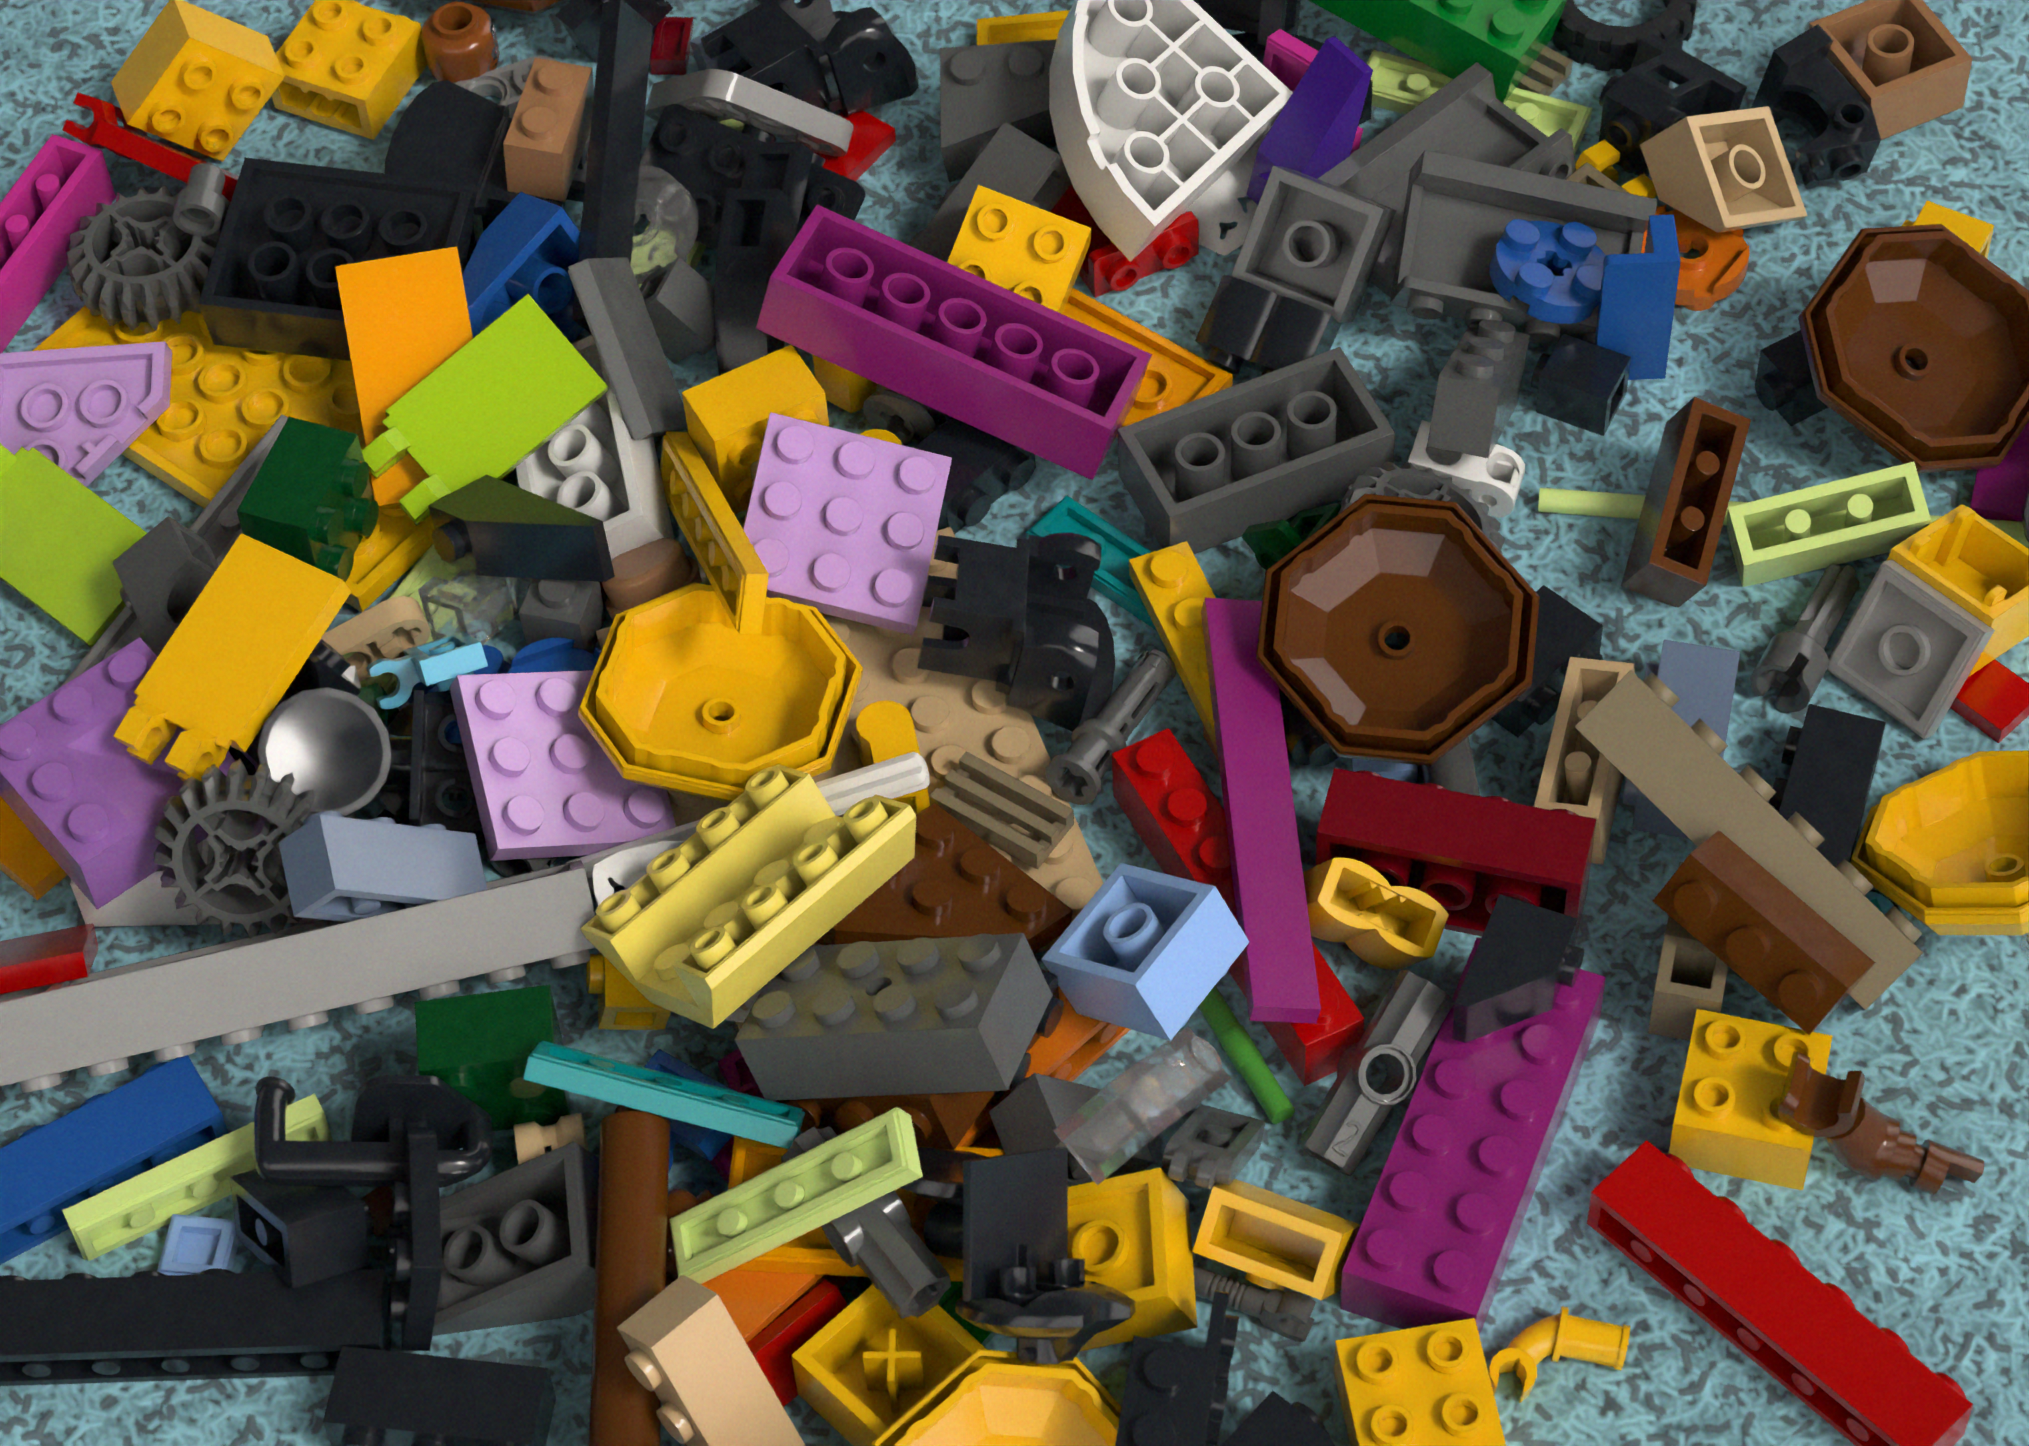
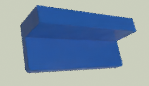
[1595,214,1680,380]

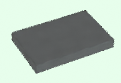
[568,257,687,440]

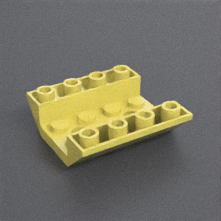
[580,764,916,1029]

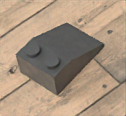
[432,1141,599,1336]

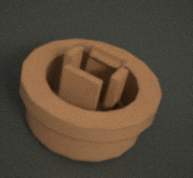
[601,537,702,620]

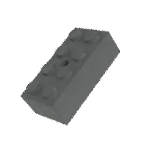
[1117,347,1395,554]
[734,933,1053,1100]

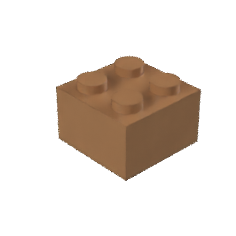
[1809,0,1972,140]

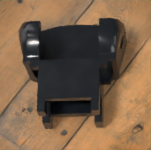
[700,0,919,137]
[384,80,586,264]
[917,532,1115,732]

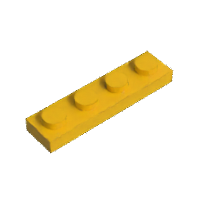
[1129,541,1217,751]

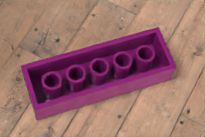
[756,204,1152,480]
[1341,937,1606,1336]

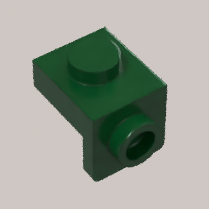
[1242,503,1342,570]

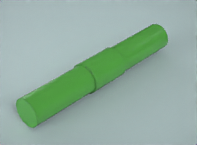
[1198,985,1295,1125]

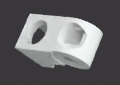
[1408,420,1525,518]

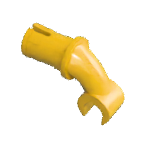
[1488,1306,1630,1403]

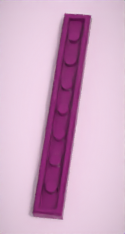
[1201,598,1321,1024]

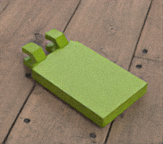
[362,294,608,526]
[0,443,147,648]

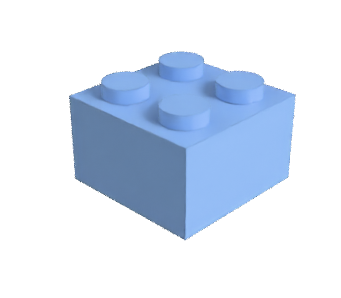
[1041,863,1249,1041]

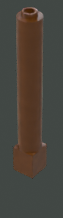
[588,1105,670,1446]

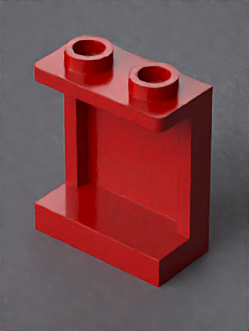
[1051,156,1199,298]

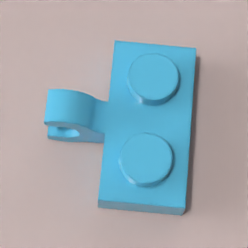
[366,631,488,709]

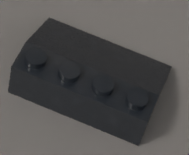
[198,158,477,361]

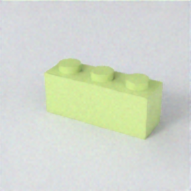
[1727,461,1931,587]

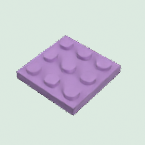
[743,412,952,635]
[449,670,676,861]

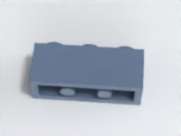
[1623,640,1741,839]
[278,811,488,922]

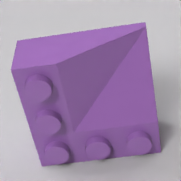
[0,637,247,910]

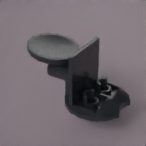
[258,687,486,845]
[900,1147,1136,1364]

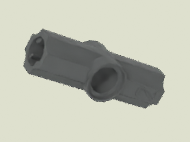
[1298,970,1455,1176]
[781,1126,951,1319]

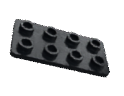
[635,104,866,251]
[1115,1290,1239,1446]

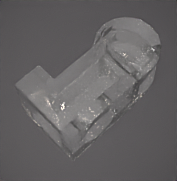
[418,570,532,645]

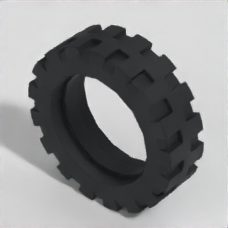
[1552,0,1697,73]

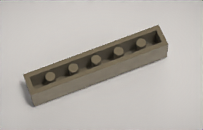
[1575,670,1923,1010]

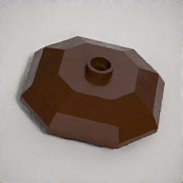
[1798,224,2029,473]
[1256,494,1540,766]

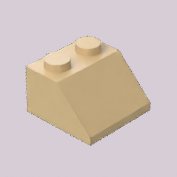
[1640,106,1808,233]

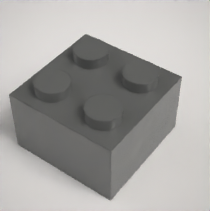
[1231,166,1397,323]

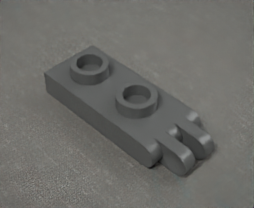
[1162,1104,1266,1189]

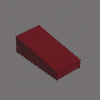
[650,17,694,75]

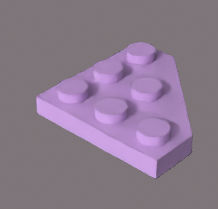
[0,342,172,487]

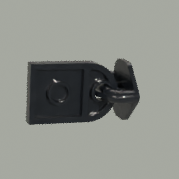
[254,1075,493,1351]

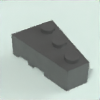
[940,40,1057,182]

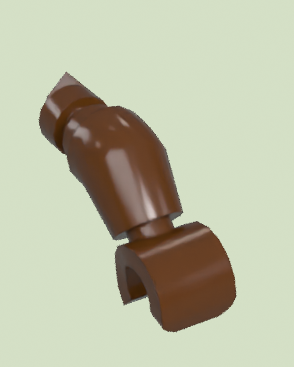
[1777,1051,1984,1195]

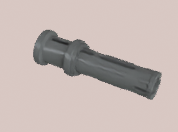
[1045,649,1176,805]

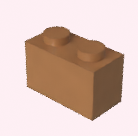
[503,57,594,202]

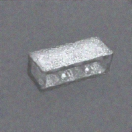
[1053,1026,1232,1185]

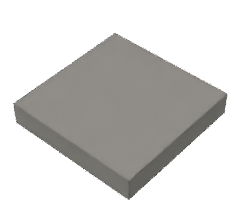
[1827,560,1995,739]

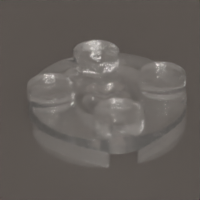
[579,166,699,284]

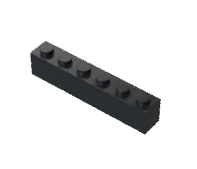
[0,1266,393,1386]

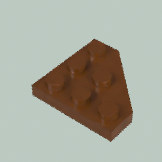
[821,803,1073,953]

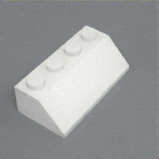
[516,335,675,561]

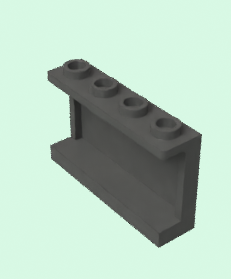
[1318,63,1576,298]
[1390,150,1657,344]

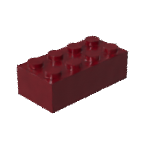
[1316,768,1596,943]

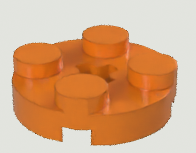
[1641,204,1750,311]

